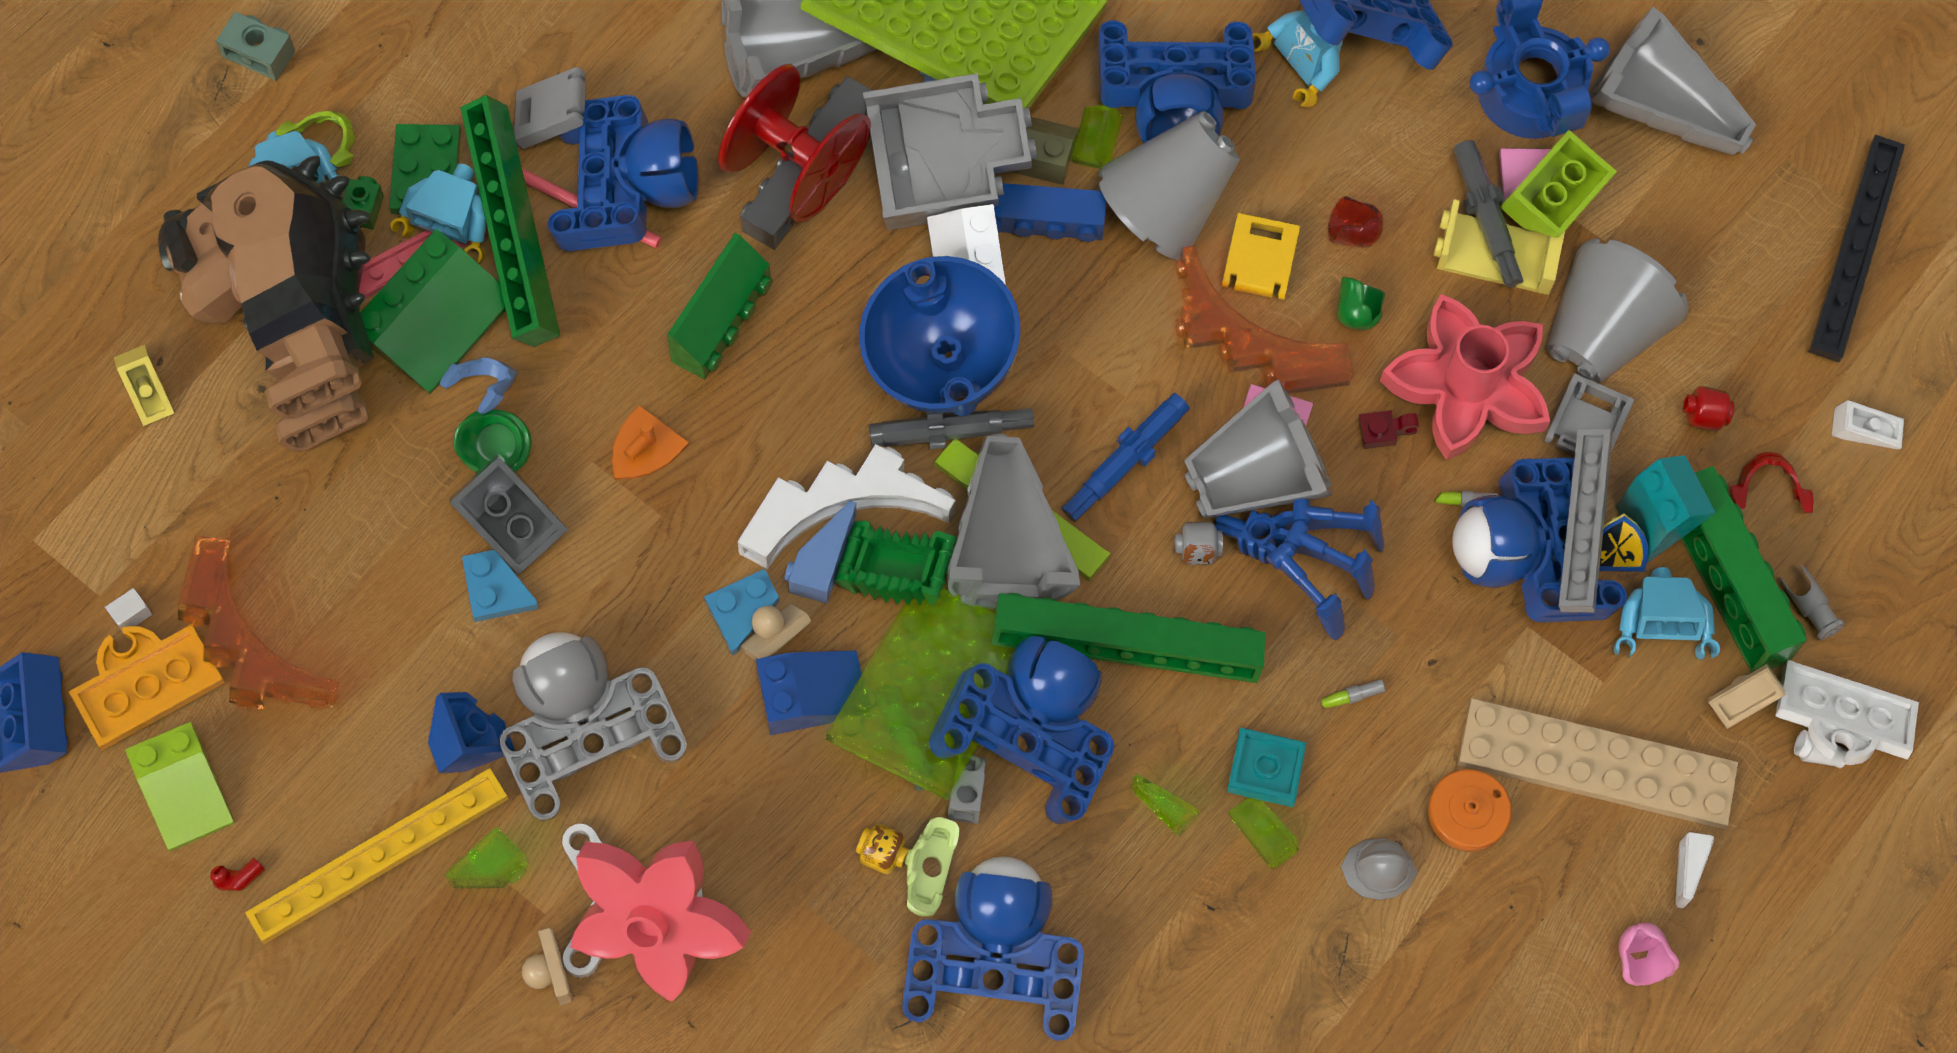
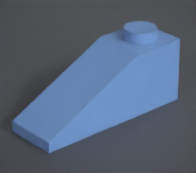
[785,501,857,604]

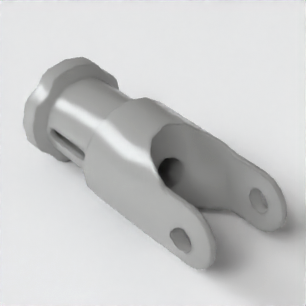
[1780,565,1846,641]

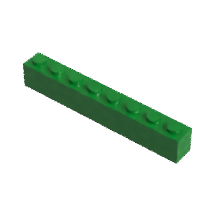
[460,95,561,347]
[991,593,1266,683]

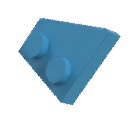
[462,550,539,622]
[704,569,780,655]

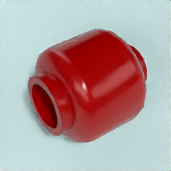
[1682,386,1735,431]

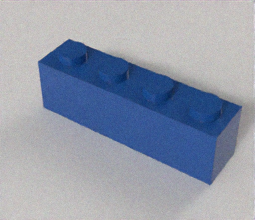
[994,183,1106,242]

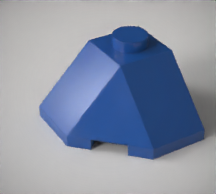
[428,692,515,773]

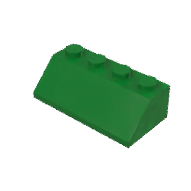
[667,233,773,380]

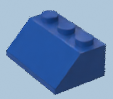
[0,652,68,773]

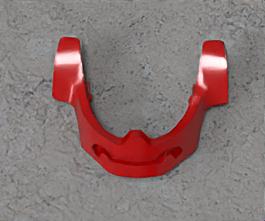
[1730,452,1814,513]

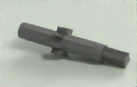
[1453,140,1524,288]
[869,408,1034,450]

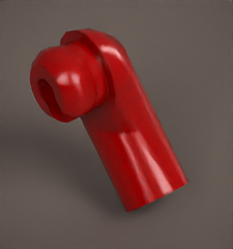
[210,858,265,891]

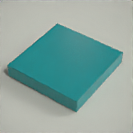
[1227,727,1307,808]

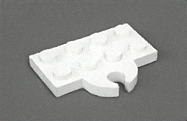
[1775,660,1919,765]

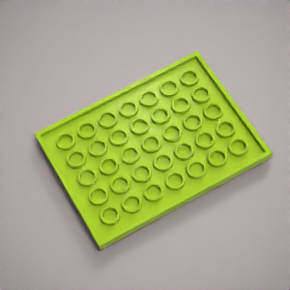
[800,0,1108,108]

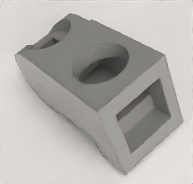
[948,754,987,824]

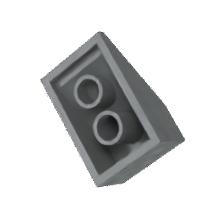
[449,453,568,575]

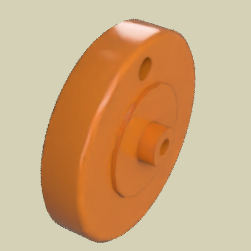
[1428,769,1512,852]

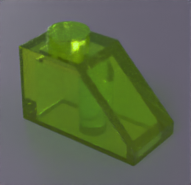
[445,826,528,888]

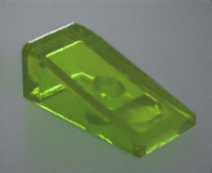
[1131,774,1199,836]
[1228,797,1299,869]

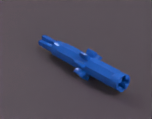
[1062,393,1190,522]

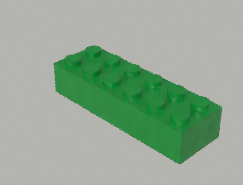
[1681,466,1807,673]

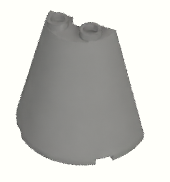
[1098,111,1240,261]
[1545,238,1689,384]
[1184,380,1333,518]

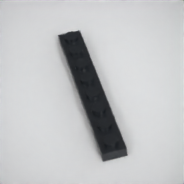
[1808,135,1905,362]

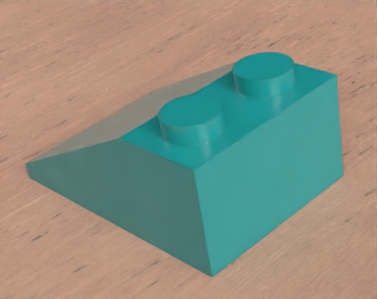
[1616,455,1716,562]

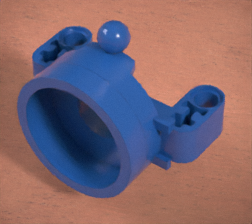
[1469,0,1610,139]

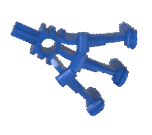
[1216,499,1384,640]

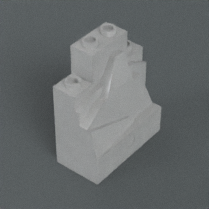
[863,73,1037,231]

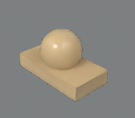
[740,604,811,661]
[1708,664,1786,729]
[521,928,573,1005]

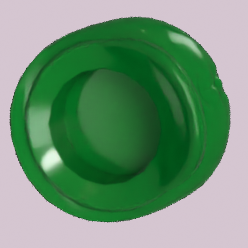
[453,409,532,472]

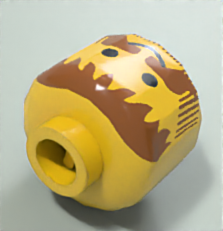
[856,824,910,875]

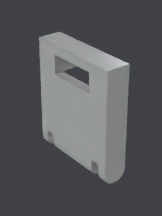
[514,67,586,149]
[1543,373,1635,455]

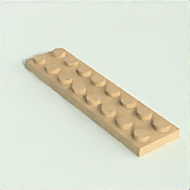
[1457,698,1738,829]

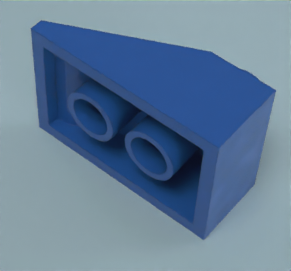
[756,651,870,736]

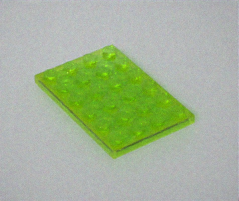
[826,588,1016,800]

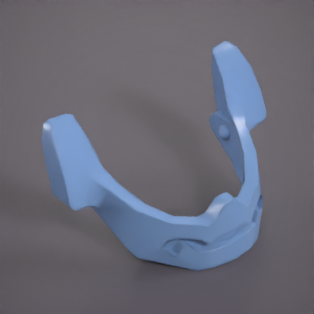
[440,357,518,414]

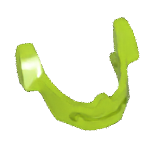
[275,111,355,167]

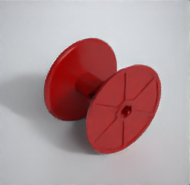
[718,64,871,223]

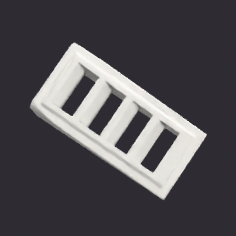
[1675,832,1714,908]

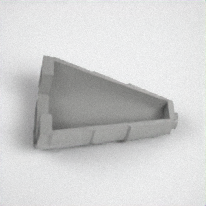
[721,0,878,97]
[1590,6,1756,156]
[947,433,1080,609]

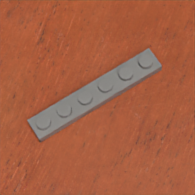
[1559,429,1613,613]

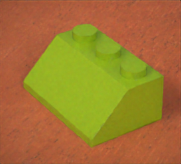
[1500,130,1617,238]

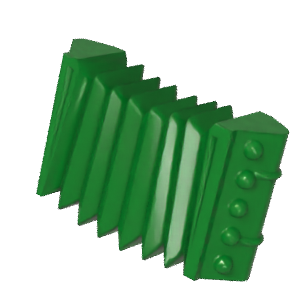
[834,520,957,606]

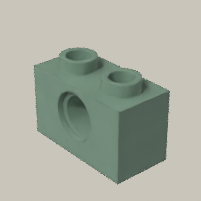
[216,12,295,81]

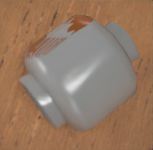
[1174,522,1223,565]

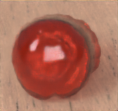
[1328,196,1384,248]

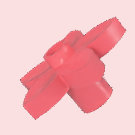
[1380,294,1550,460]
[570,840,752,1003]

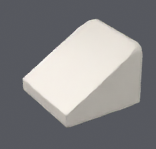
[105,588,153,632]

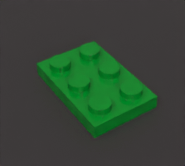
[389,124,461,214]

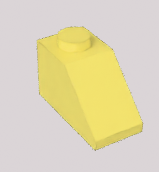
[114,345,174,426]

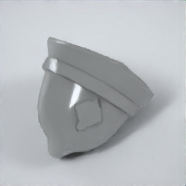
[1341,838,1418,900]

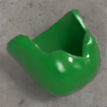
[1337,277,1385,331]

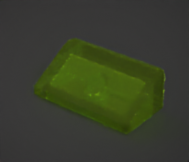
[1071,105,1122,169]

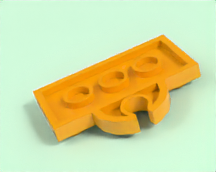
[68,624,225,751]

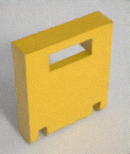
[1222,213,1300,300]

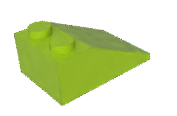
[125,722,235,852]

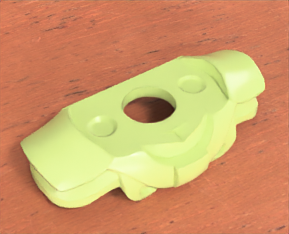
[905,817,959,917]

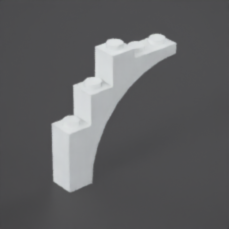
[737,444,956,569]

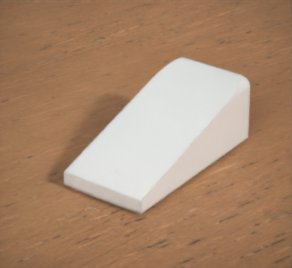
[1832,400,1904,450]

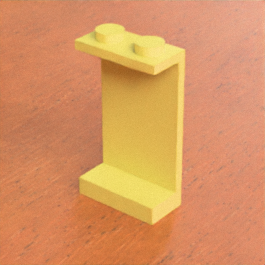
[1433,199,1565,295]

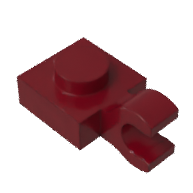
[1358,410,1419,449]

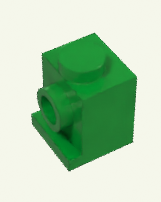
[342,176,384,230]

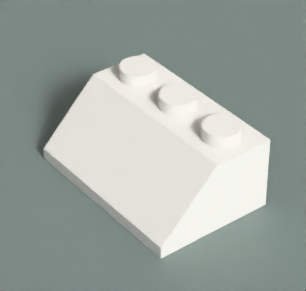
[927,204,1006,285]

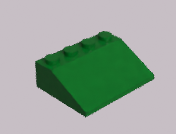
[360,229,506,394]

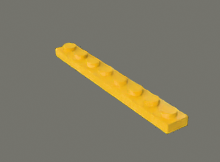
[245,768,509,945]

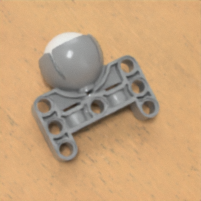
[500,632,687,822]

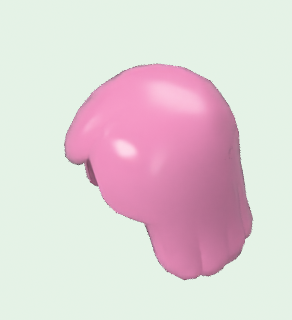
[1618,922,1679,986]

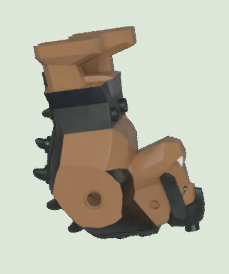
[158,156,374,452]

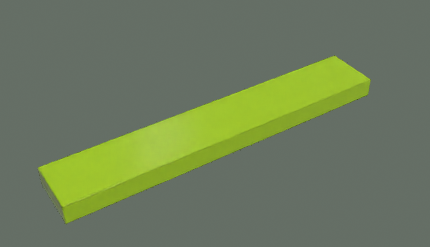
[934,439,1110,582]

